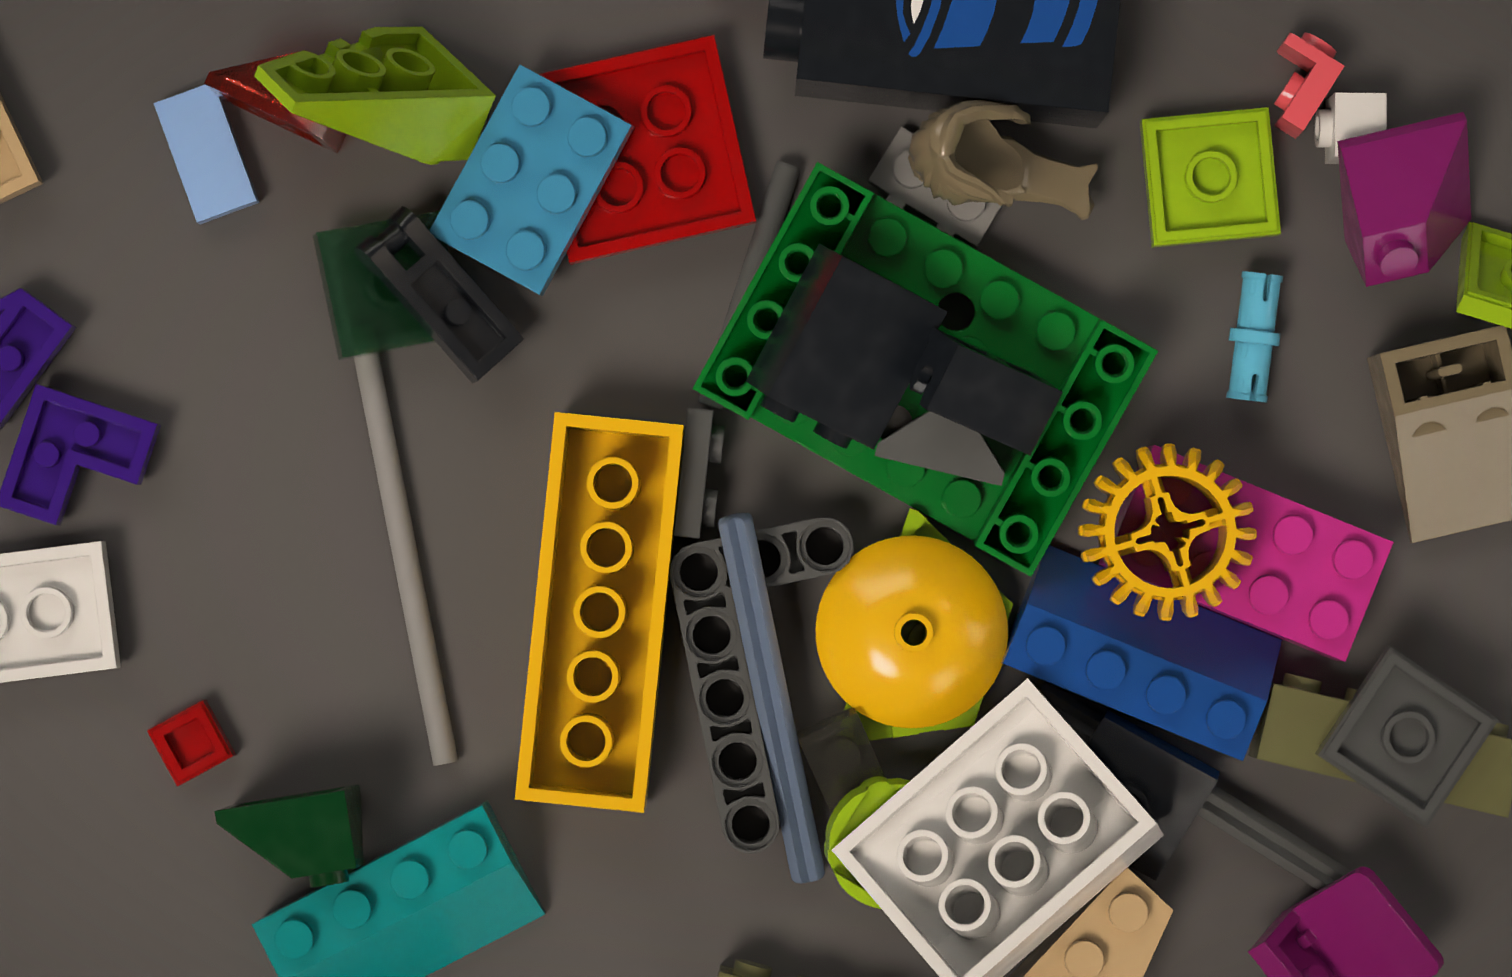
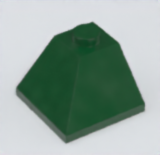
[215,784,364,887]

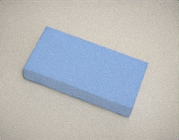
[153,82,259,224]

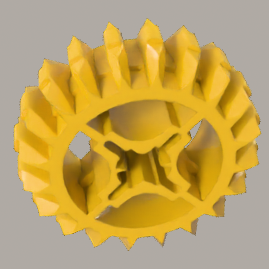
[1078,443,1257,621]

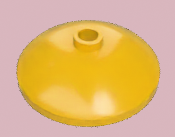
[815,535,1008,728]

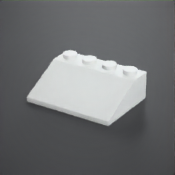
[832,678,1164,977]

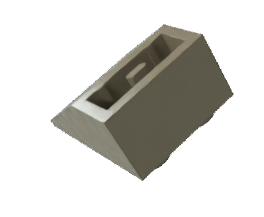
[1367,326,1512,543]

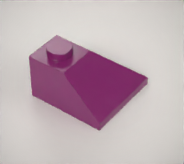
[1337,112,1471,287]

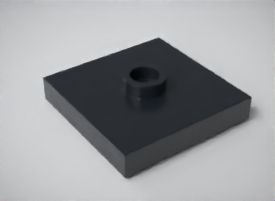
[1087,709,1220,881]

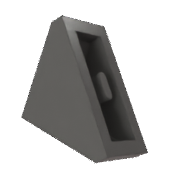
[875,411,1005,486]

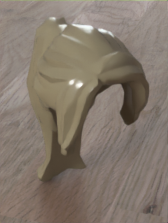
[908,99,1098,220]

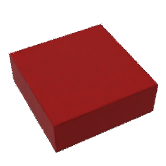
[147,699,236,787]

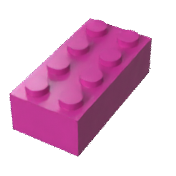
[1098,445,1394,662]

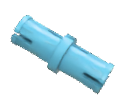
[1226,271,1283,403]

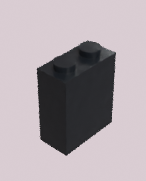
[746,243,947,450]

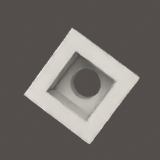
[1314,93,1387,164]

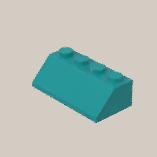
[251,800,546,977]

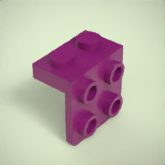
[1248,866,1444,977]

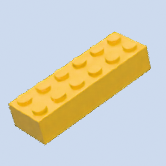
[515,412,685,813]

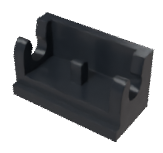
[909,327,1063,456]

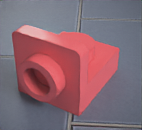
[1274,32,1345,139]

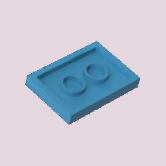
[429,64,634,296]

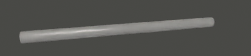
[348,324,458,766]

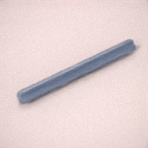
[718,513,825,883]

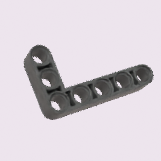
[670,518,853,854]

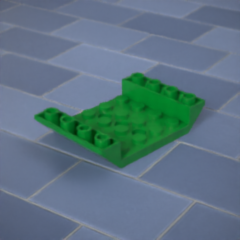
[692,162,1158,577]

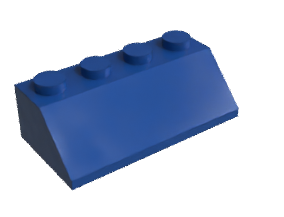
[1001,545,1282,761]

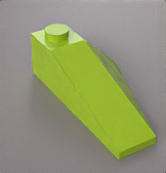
[254,26,496,165]

